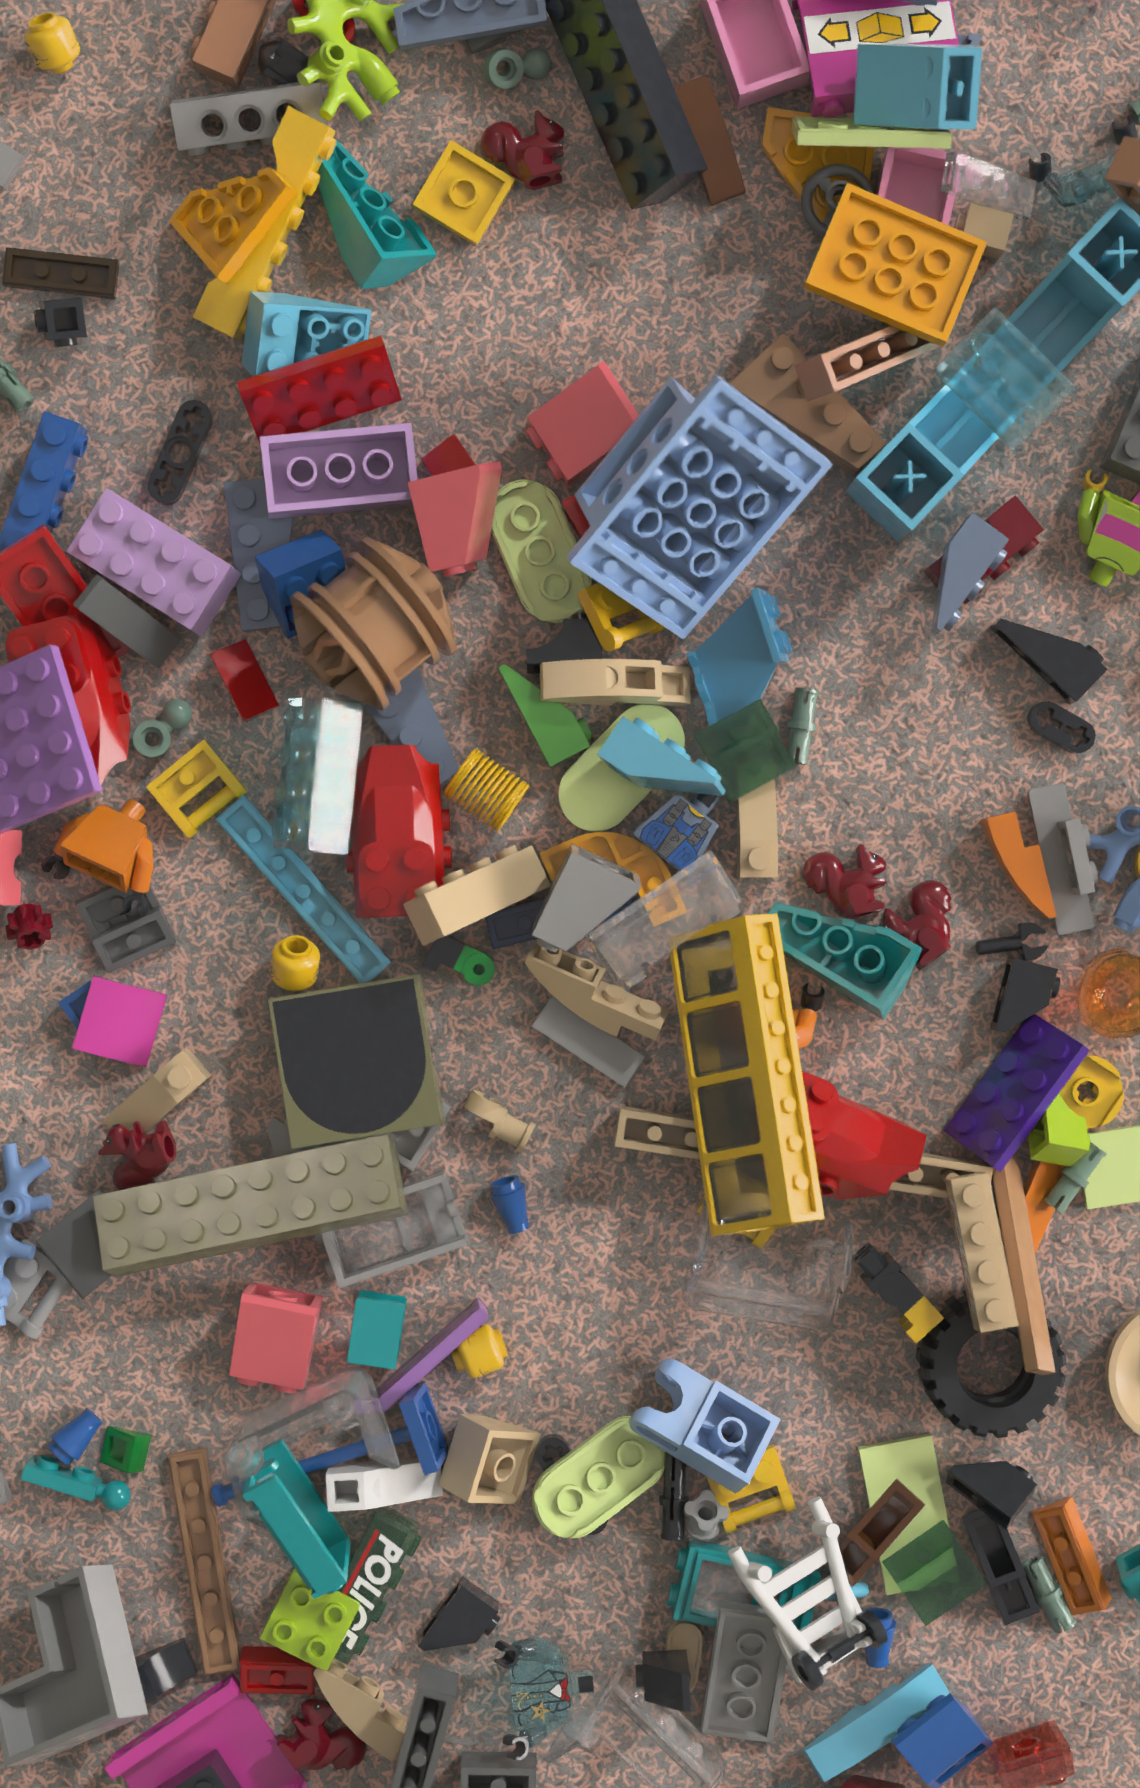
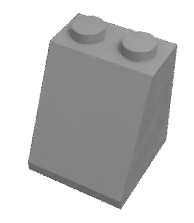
[532,843,641,952]

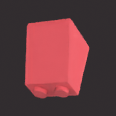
[525,361,639,486]
[407,461,502,577]
[229,1282,323,1393]

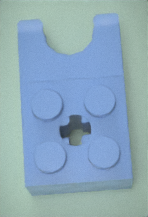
[629,1359,780,1494]

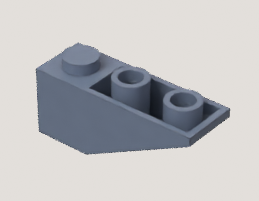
[931,512,1009,635]

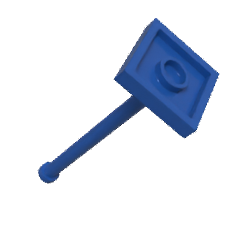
[212,1381,449,1507]

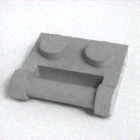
[4,1239,71,1339]

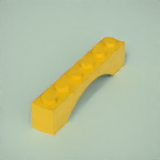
[193,106,337,339]

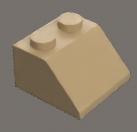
[438,1414,541,1504]

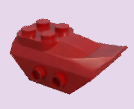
[5,613,131,786]
[344,744,452,918]
[744,1071,927,1200]

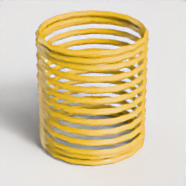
[443,748,529,832]

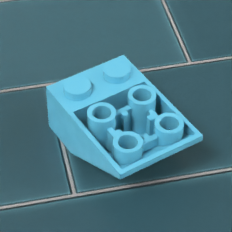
[853,44,982,129]
[241,291,372,377]
[597,717,726,796]

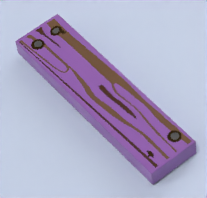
[367,1297,489,1417]

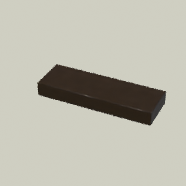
[2,247,120,299]

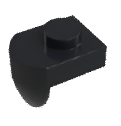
[258,37,310,85]

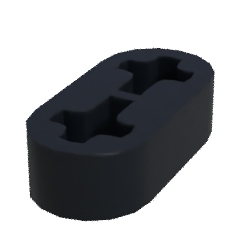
[1027,701,1096,754]

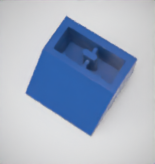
[255,529,346,639]
[891,1693,994,1788]

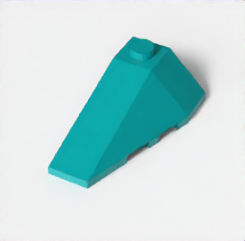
[317,141,437,289]
[768,902,922,1020]

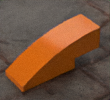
[981,811,1057,919]

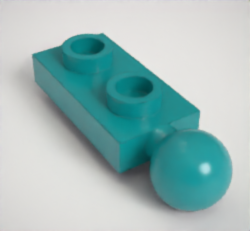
[20,1455,131,1511]

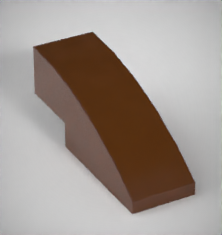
[674,74,746,206]
[827,1478,926,1587]

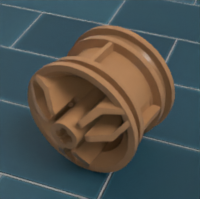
[290,537,457,711]

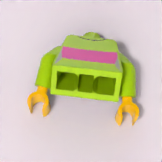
[1077,469,1140,587]

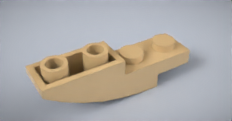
[540,659,691,707]
[525,943,670,1041]
[313,1658,407,1761]

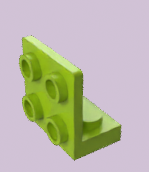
[260,1568,360,1671]

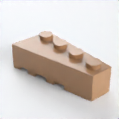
[729,333,886,476]

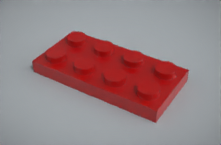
[237,335,402,444]
[0,523,132,658]

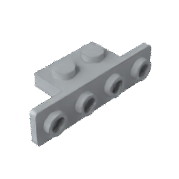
[1027,783,1098,935]

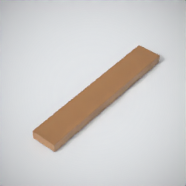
[991,1151,1055,1375]
[168,1447,241,1676]

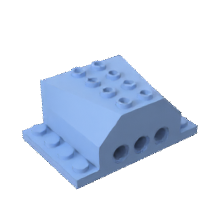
[567,374,832,640]

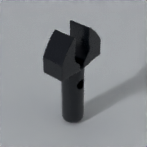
[975,922,1048,961]

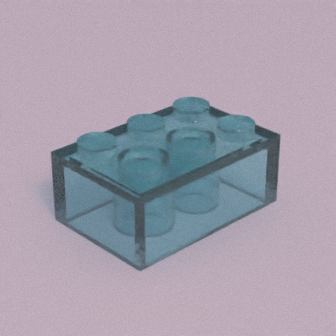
[933,307,1076,451]

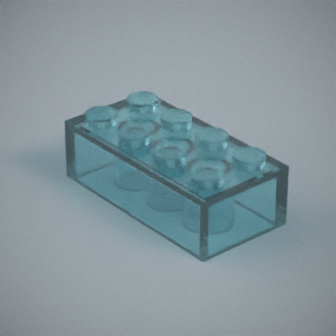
[271,698,363,855]

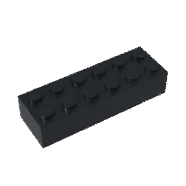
[545,0,708,210]

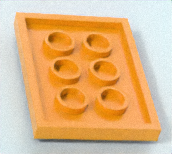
[803,183,987,348]

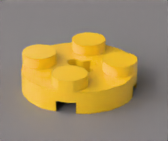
[1059,1055,1124,1129]

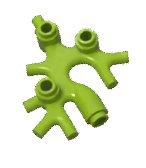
[287,0,405,122]

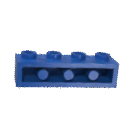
[0,411,89,552]

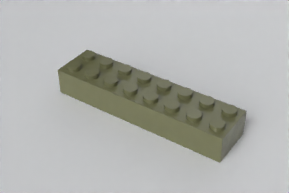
[93,1133,408,1277]

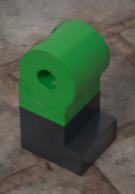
[423,935,495,986]

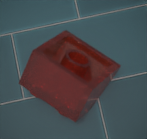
[987,1720,1075,1788]

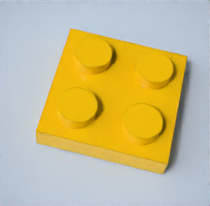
[412,140,515,247]

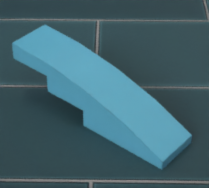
[802,1663,950,1782]

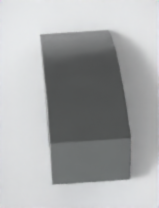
[73,575,182,668]

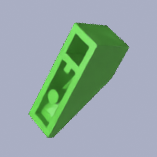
[498,663,593,768]

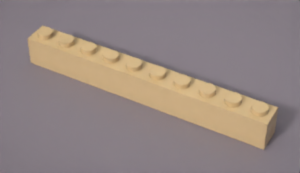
[613,1105,993,1199]

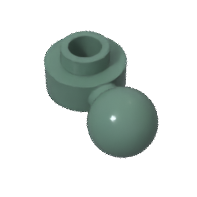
[484,48,551,89]
[133,699,192,758]

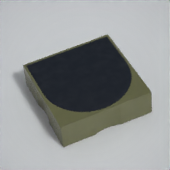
[268,974,445,1149]

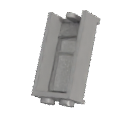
[314,1170,469,1288]

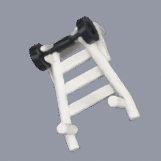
[727,1497,888,1690]

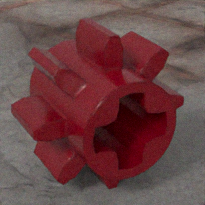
[5,903,53,950]

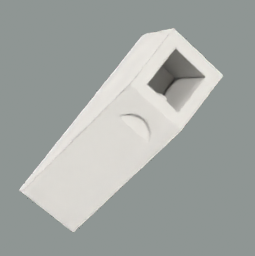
[326,1458,443,1512]

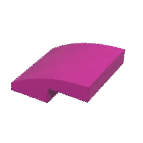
[72,975,167,1066]

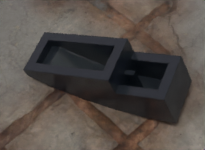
[962,1510,1040,1626]

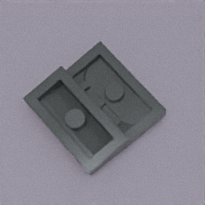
[75,884,176,973]
[35,1190,112,1300]

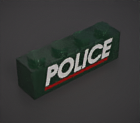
[334,1506,422,1665]

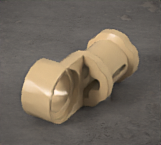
[464,1089,536,1153]

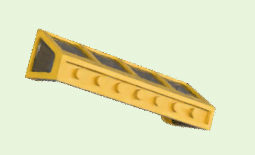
[667,914,824,1236]

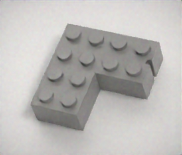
[0,1564,148,1767]

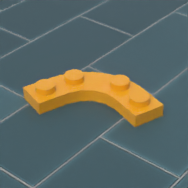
[539,832,687,926]

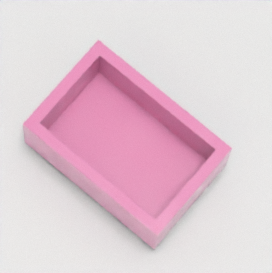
[700,0,810,109]
[875,147,964,225]

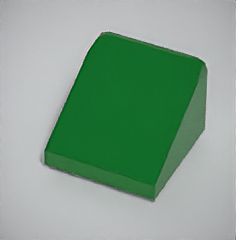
[99,1426,151,1473]

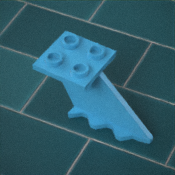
[686,588,792,761]

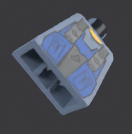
[632,793,720,878]

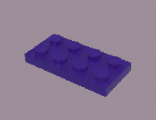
[943,1014,1090,1172]

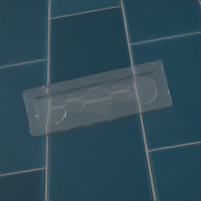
[941,152,1036,220]

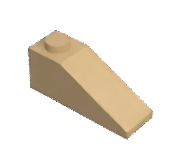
[737,766,778,878]
[103,1048,212,1133]

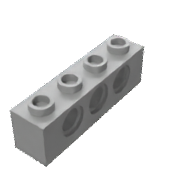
[170,80,328,156]

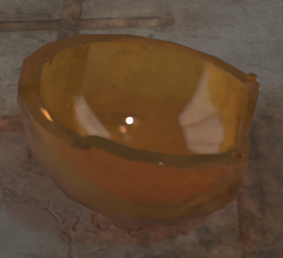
[1076,946,1140,1040]

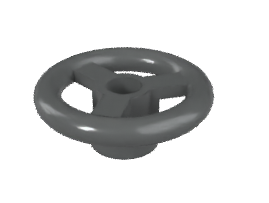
[801,164,875,237]

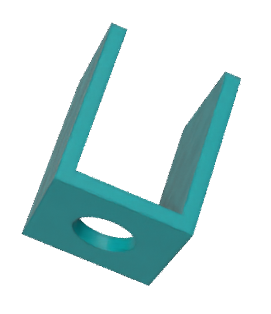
[347,1290,407,1370]

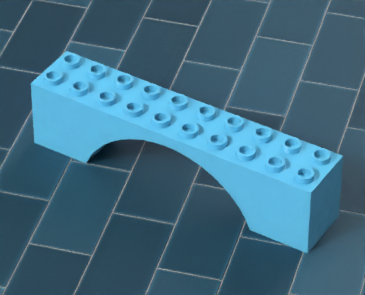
[845,198,1140,543]

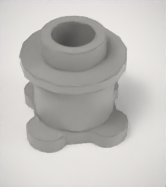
[684,1490,729,1541]

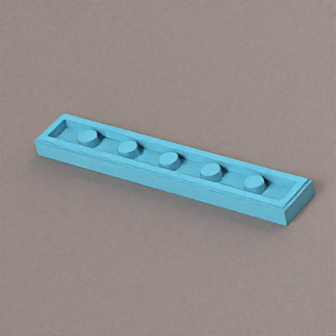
[215,795,392,984]

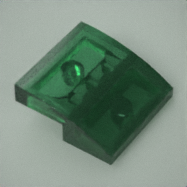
[694,698,796,804]
[882,1520,987,1626]

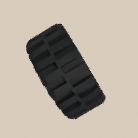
[916,1290,1066,1438]

